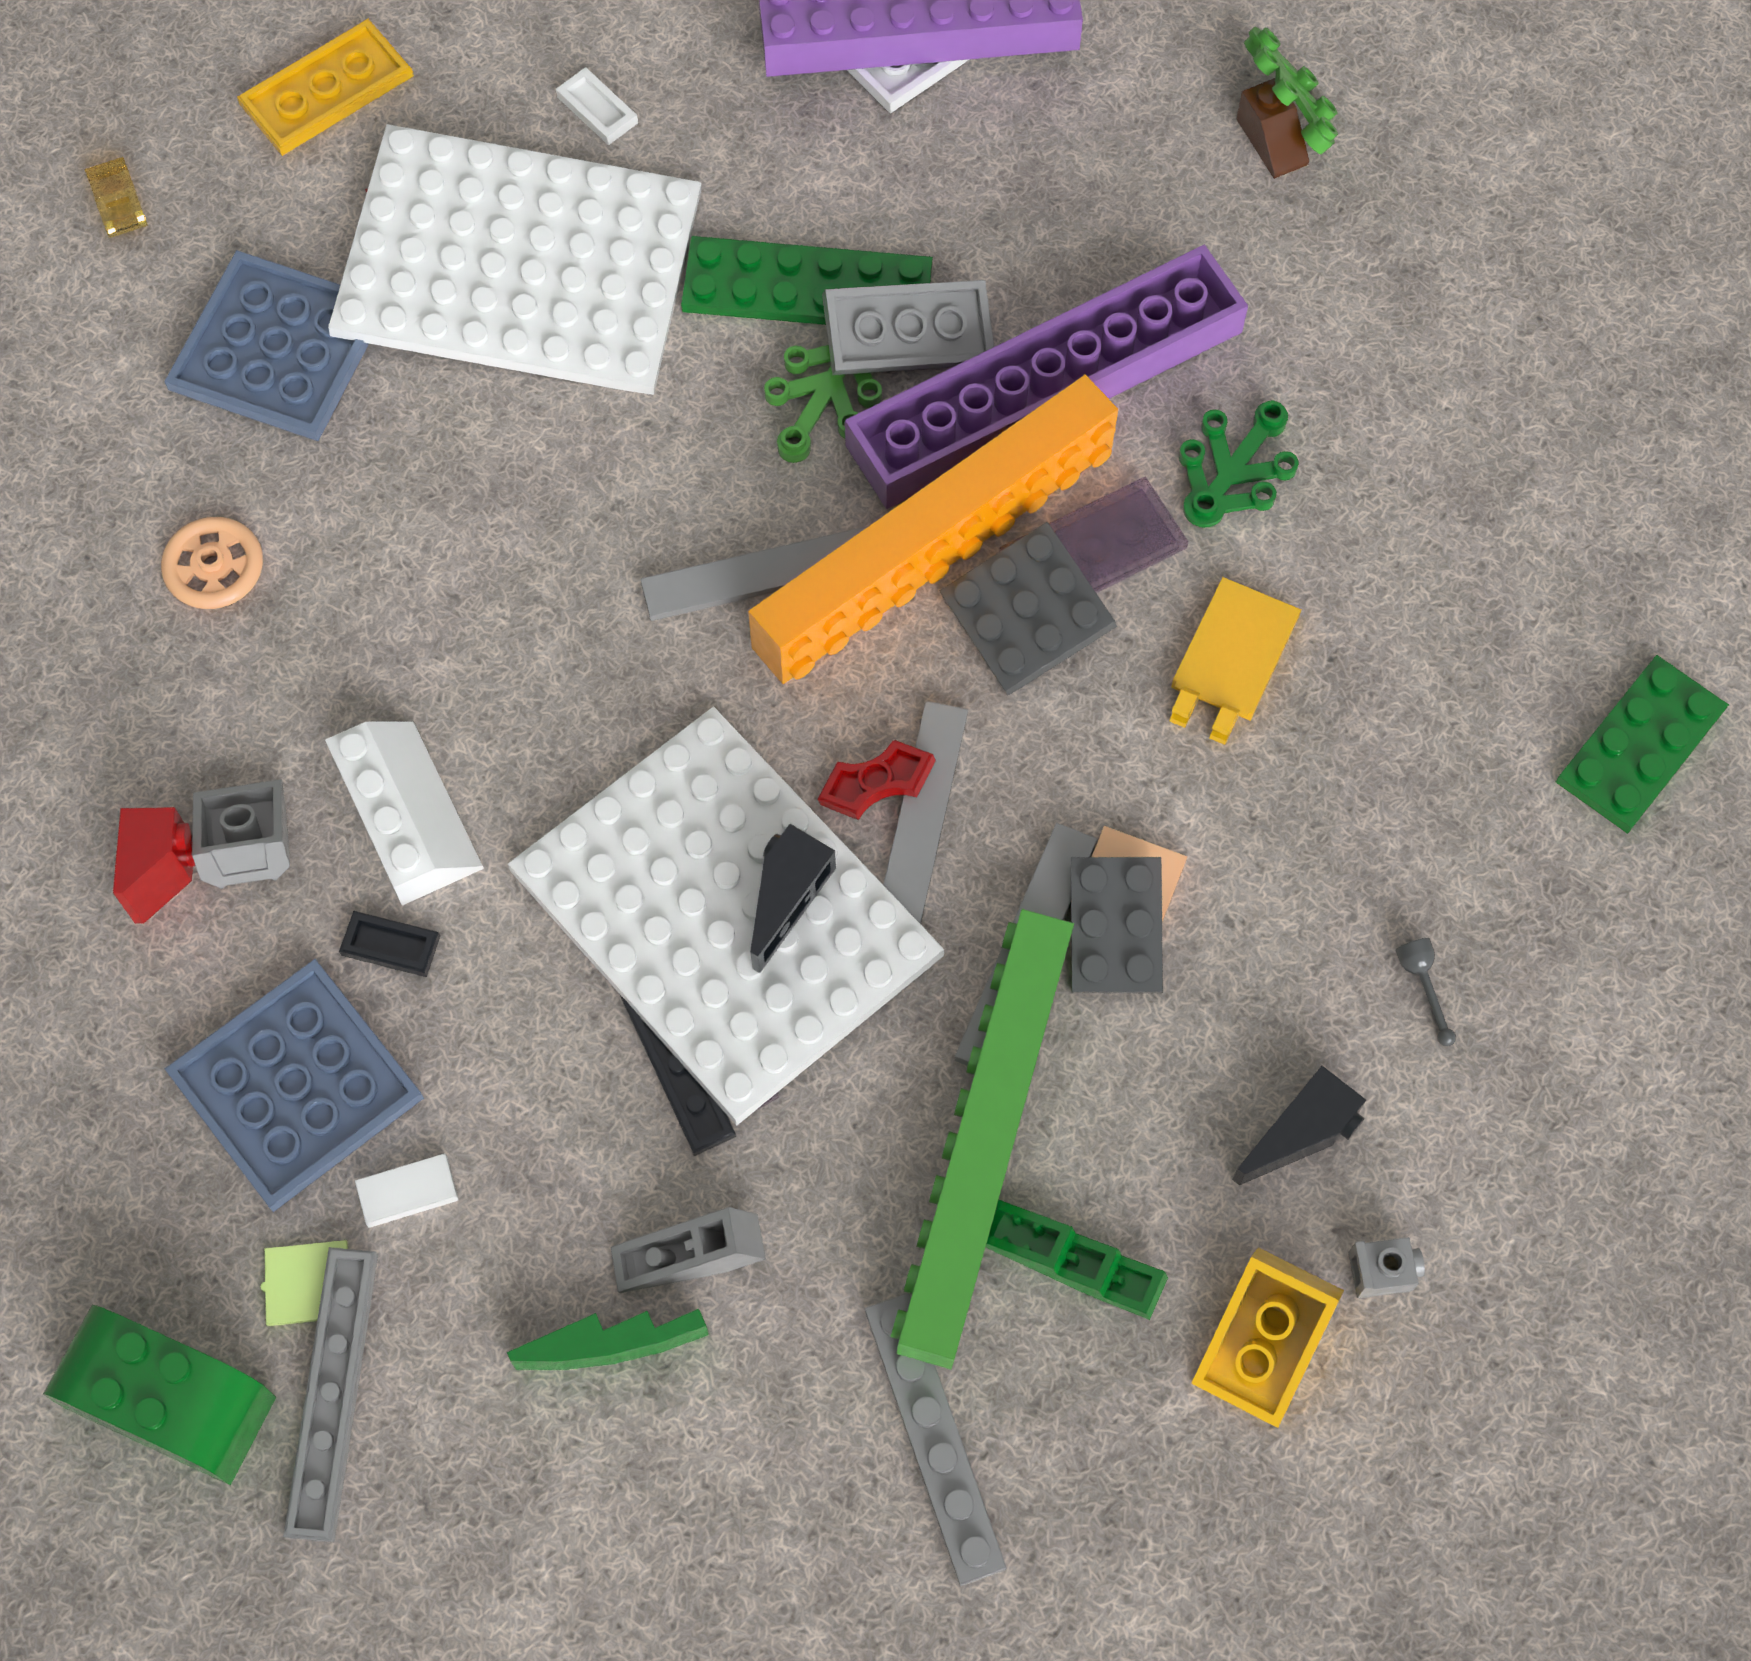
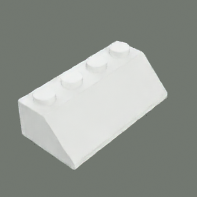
[325,722,484,906]

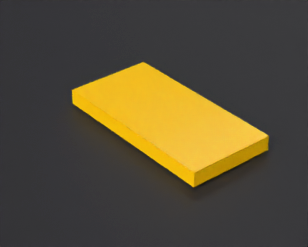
[237,18,414,156]

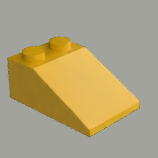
[1191,1247,1344,1428]

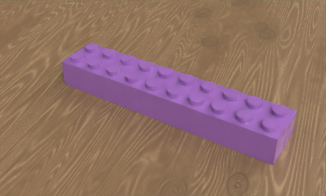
[845,244,1248,510]

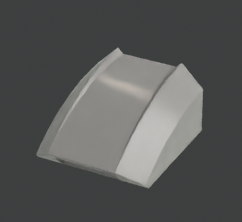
[192,779,290,889]

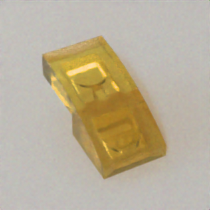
[85,157,148,238]

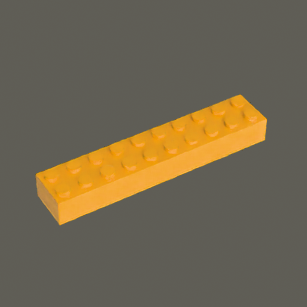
[748,374,1118,684]

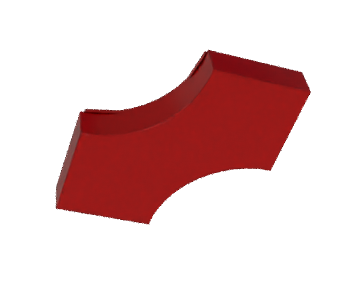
[817,740,936,820]

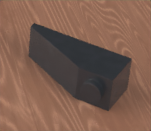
[750,824,836,973]
[1232,1066,1366,1185]

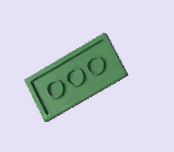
[1555,655,1729,834]

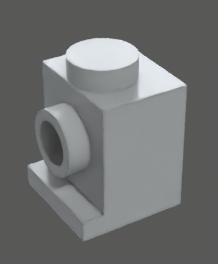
[1348,1237,1425,1298]

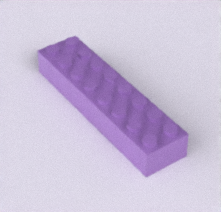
[759,0,1083,77]

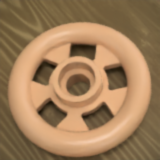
[161,517,263,609]

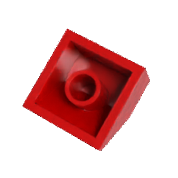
[113,807,196,924]

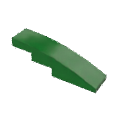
[986,1199,1168,1320]
[507,1309,709,1370]

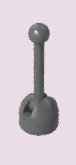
[1395,938,1456,1046]

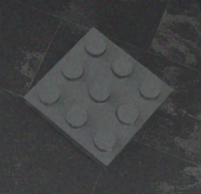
[939,521,1117,696]

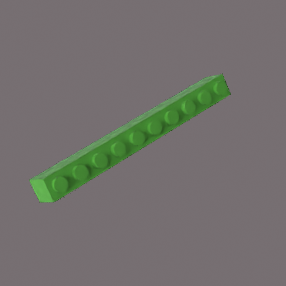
[891,909,1074,1370]

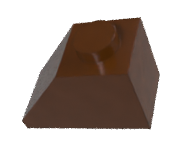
[1236,78,1310,179]

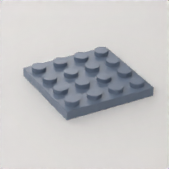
[164,250,369,441]
[165,959,424,1212]

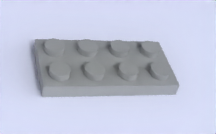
[822,280,994,375]

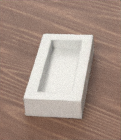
[556,67,638,145]
[355,1153,459,1228]

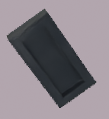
[339,911,441,977]

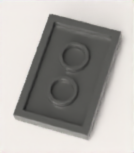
[1071,857,1163,993]

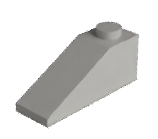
[611,1207,766,1293]

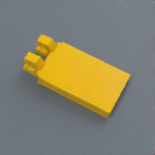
[1169,577,1302,745]

